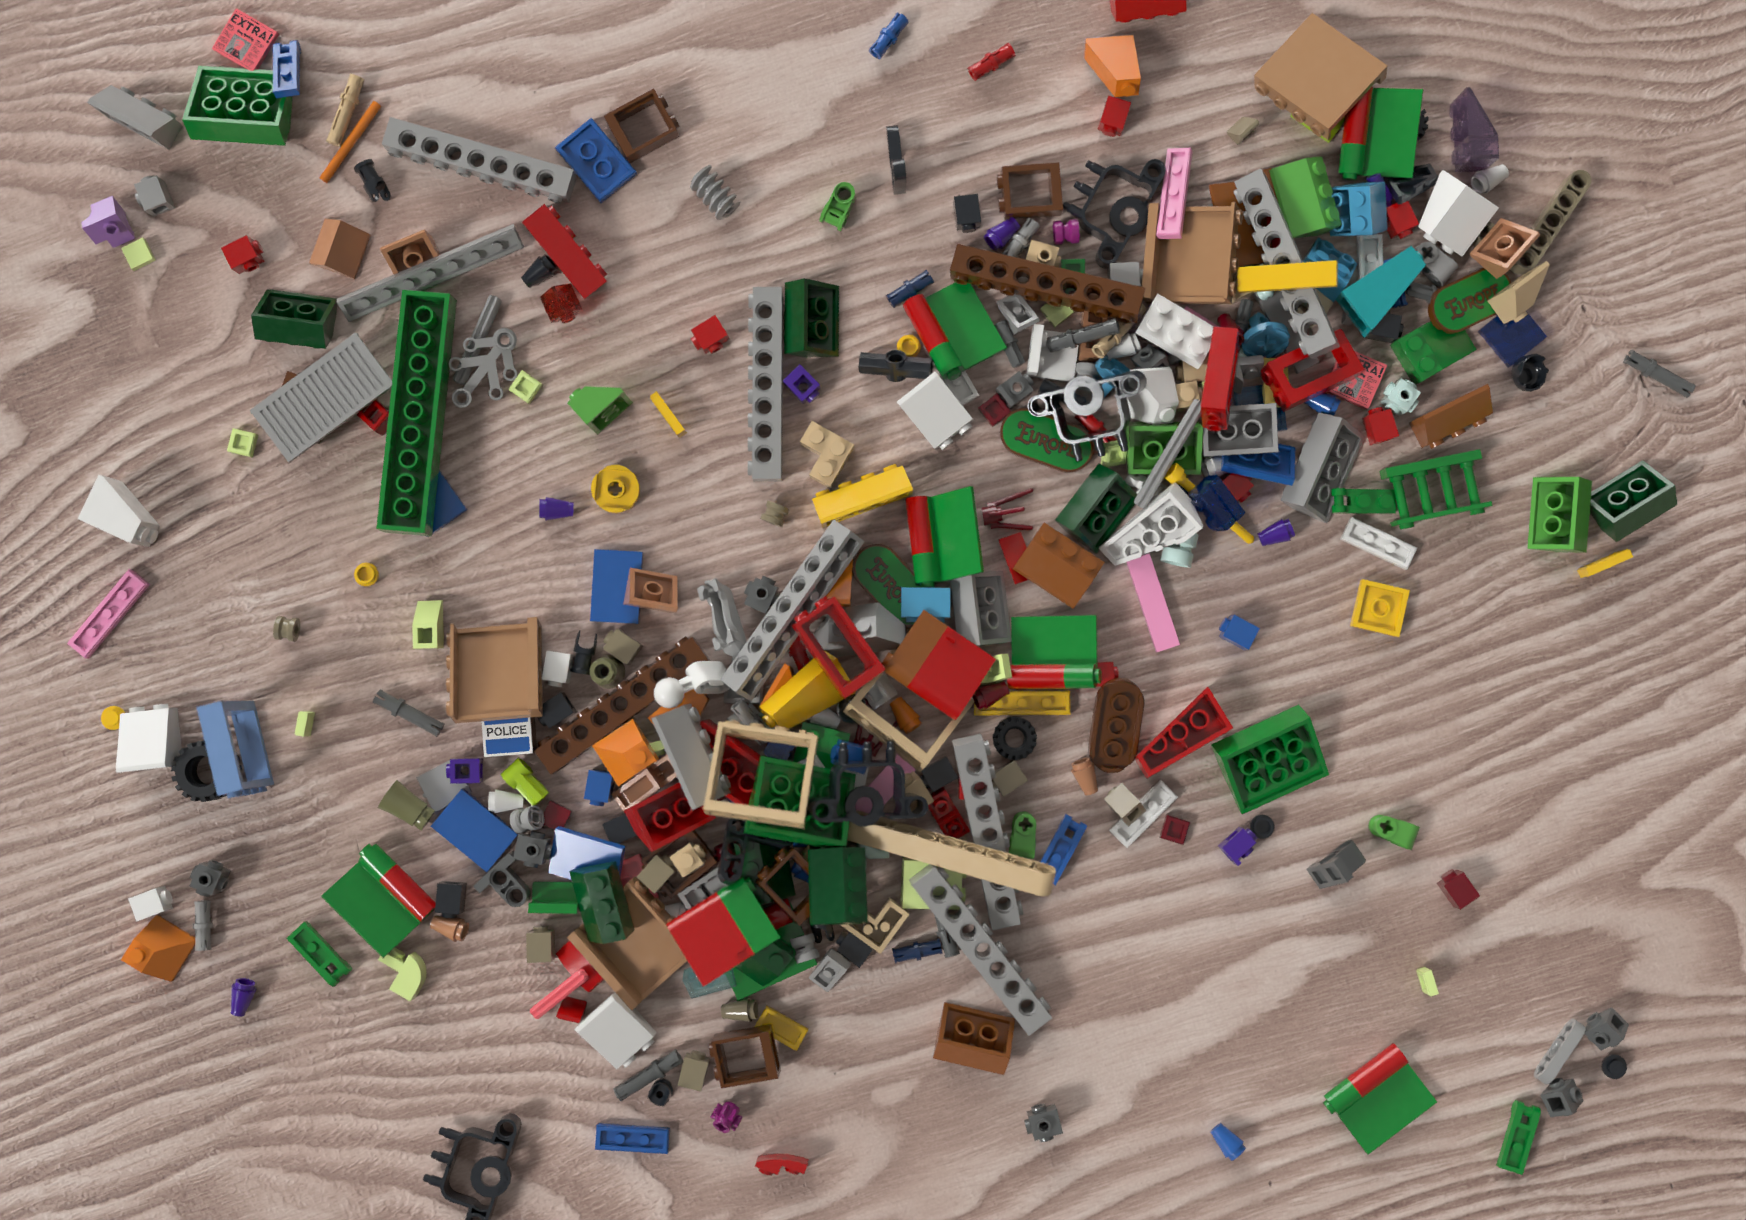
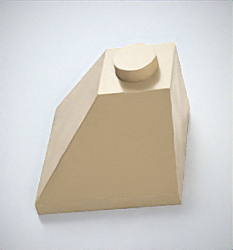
[1488,261,1550,324]

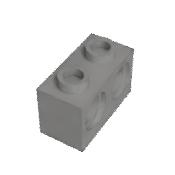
[678,866,726,910]

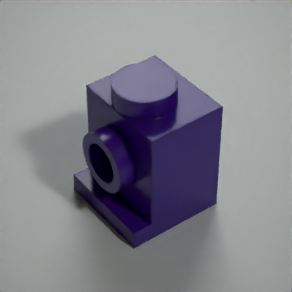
[783,364,821,404]
[446,758,483,784]
[1218,827,1258,866]

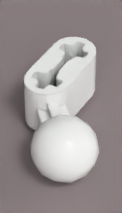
[654,661,730,709]

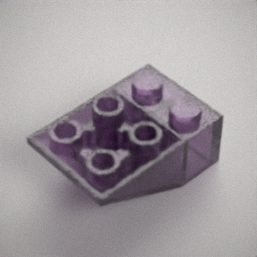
[1449,87,1499,172]

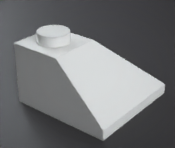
[1118,367,1179,425]

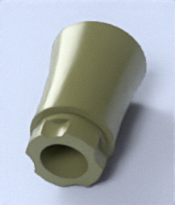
[590,655,625,689]
[377,780,435,831]

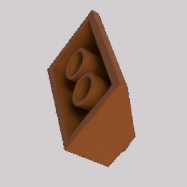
[1409,384,1493,449]
[1013,522,1105,609]
[933,1002,1015,1075]

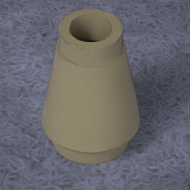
[721,997,758,1022]

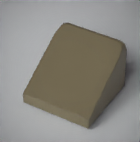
[1227,117,1259,145]

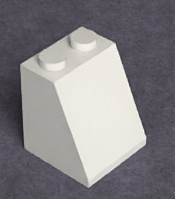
[1418,170,1499,256]
[897,372,974,450]
[78,475,160,547]
[116,704,182,773]
[574,992,656,1069]

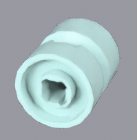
[1160,533,1199,568]

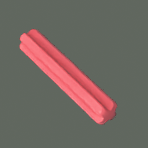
[530,969,589,1019]

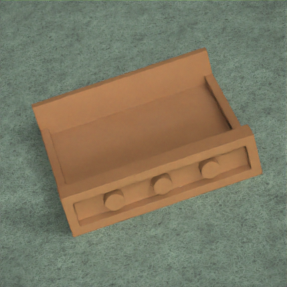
[1254,13,1387,140]
[1142,202,1243,304]
[446,617,543,724]
[567,876,687,1011]

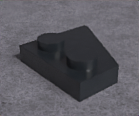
[1383,163,1438,205]

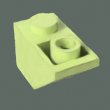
[412,600,444,649]

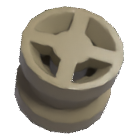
[760,501,789,527]
[273,616,301,642]

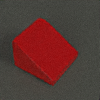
[556,996,587,1023]

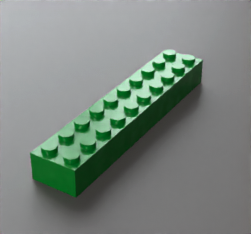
[376,290,457,536]

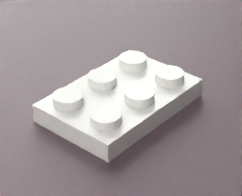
[1135,294,1214,369]

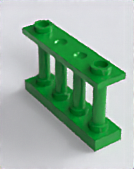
[1379,449,1493,530]

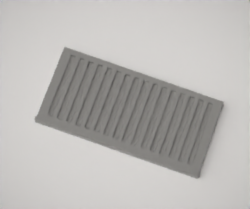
[250,333,392,463]

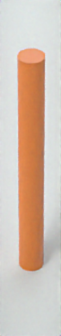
[319,100,382,183]

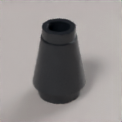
[521,254,558,288]

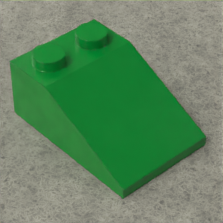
[1390,321,1477,385]
[793,721,851,769]

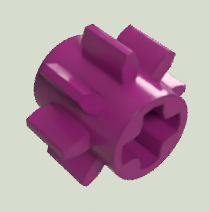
[710,1101,743,1133]

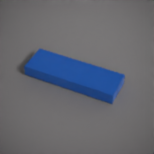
[595,1123,670,1154]

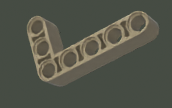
[1472,170,1591,275]

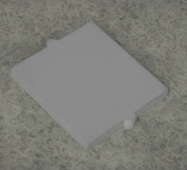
[416,758,472,813]

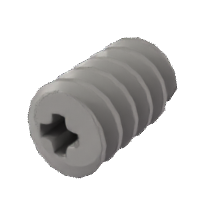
[690,165,741,220]

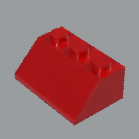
[1109,0,1187,23]
[624,782,716,852]

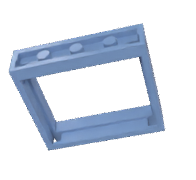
[197,701,274,799]

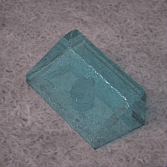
[682,968,737,999]

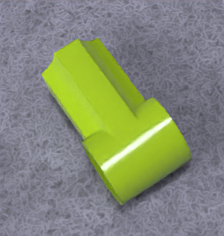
[500,757,550,806]

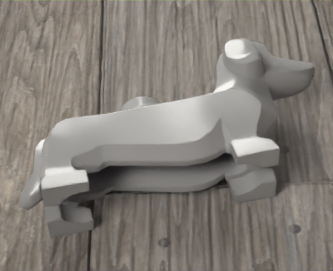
[697,578,747,662]

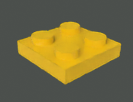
[1350,579,1410,637]

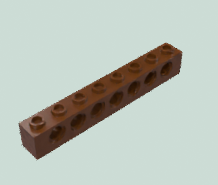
[950,244,1145,324]
[534,636,711,775]

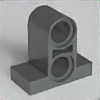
[1306,840,1366,889]
[473,851,531,907]

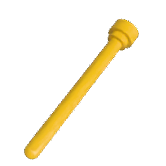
[1164,463,1255,544]

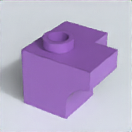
[81,196,135,248]

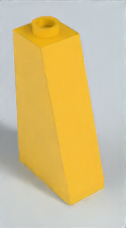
[759,651,856,729]

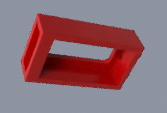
[1200,327,1240,431]
[1260,328,1365,412]
[791,596,886,698]

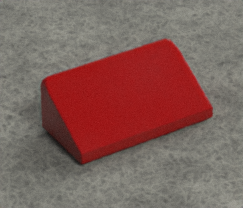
[998,532,1029,585]

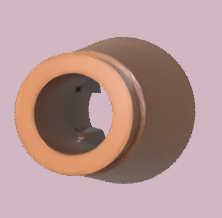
[1071,758,1098,795]
[430,915,469,942]

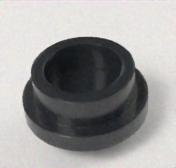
[1250,814,1275,839]
[1601,1054,1627,1079]

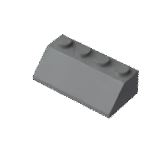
[1281,413,1365,523]
[652,704,731,810]

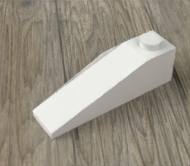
[1099,482,1203,566]

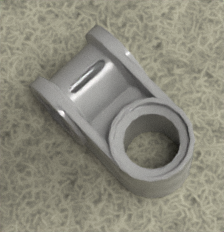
[1414,242,1458,287]

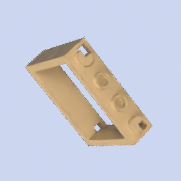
[843,649,975,772]
[703,720,818,828]

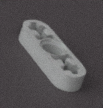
[1534,1019,1586,1085]

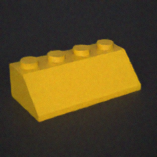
[812,464,913,528]

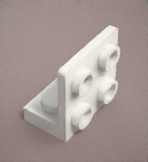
[1026,324,1078,382]

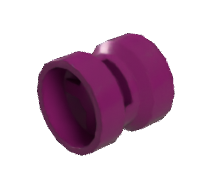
[1053,219,1080,245]

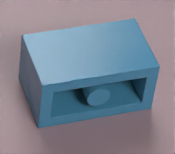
[901,588,950,622]

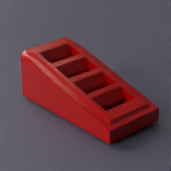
[357,399,389,435]

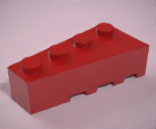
[522,204,608,299]
[1135,687,1233,779]

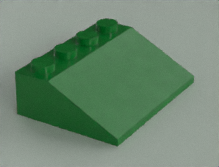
[182,66,293,146]
[1211,704,1329,815]
[744,756,856,848]

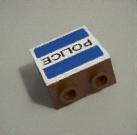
[482,717,537,757]

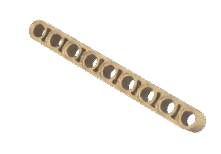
[847,810,1056,896]

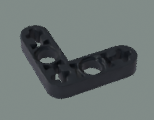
[886,125,907,195]
[718,818,794,885]

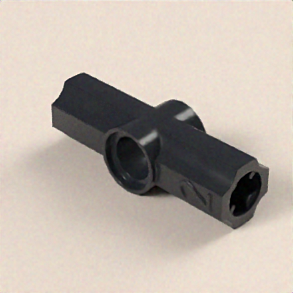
[858,350,933,382]

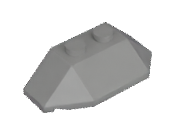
[811,602,906,659]

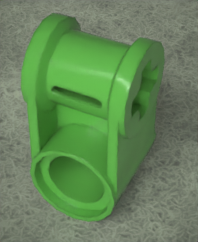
[819,182,856,232]
[1009,811,1037,859]
[1368,815,1420,850]

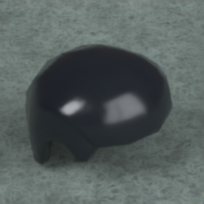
[1511,353,1549,392]

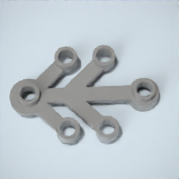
[449,328,517,408]

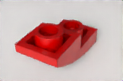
[928,787,970,839]
[555,940,604,992]
[755,1154,809,1176]

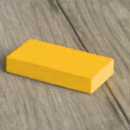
[650,391,687,438]
[1577,549,1633,578]
[755,1005,809,1051]

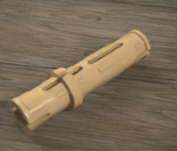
[326,74,365,147]
[1092,304,1146,358]

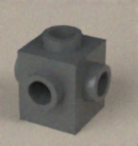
[1131,344,1173,372]
[744,576,780,614]
[513,831,552,868]
[189,860,231,897]
[1584,1007,1629,1051]
[1540,1078,1584,1117]
[1024,1104,1063,1142]

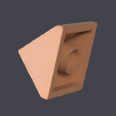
[1470,218,1540,279]
[309,219,371,279]
[380,229,440,274]
[623,568,678,613]

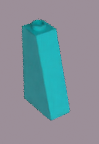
[1336,246,1426,338]

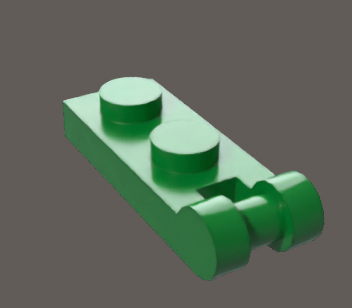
[1331,488,1396,514]
[286,921,353,987]
[1496,1100,1541,1175]

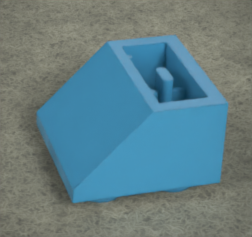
[1330,182,1388,236]
[1303,237,1358,302]

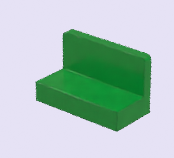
[528,881,580,914]

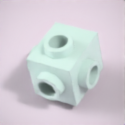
[1380,379,1421,416]

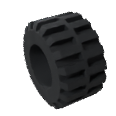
[171,741,242,802]

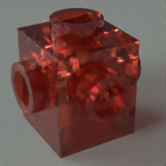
[540,283,582,324]

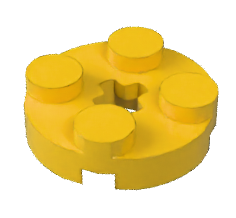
[591,465,640,513]

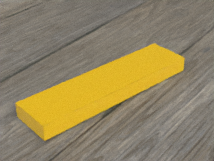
[1237,260,1338,293]
[974,691,1071,716]

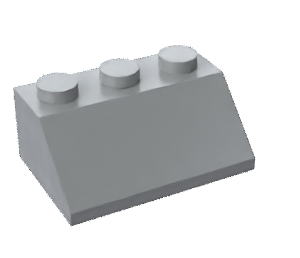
[87,85,183,150]
[1203,403,1278,457]
[950,571,1011,646]

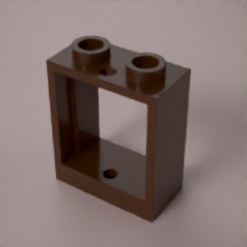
[604,88,680,163]
[997,162,1063,220]
[641,830,718,899]
[754,847,810,926]
[709,1024,781,1089]

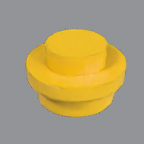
[897,335,921,357]
[354,563,379,587]
[101,706,125,730]

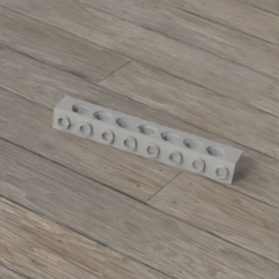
[382,117,577,204]
[1234,168,1340,359]
[748,287,783,481]
[720,520,865,701]
[952,734,1024,930]
[909,864,1052,1036]

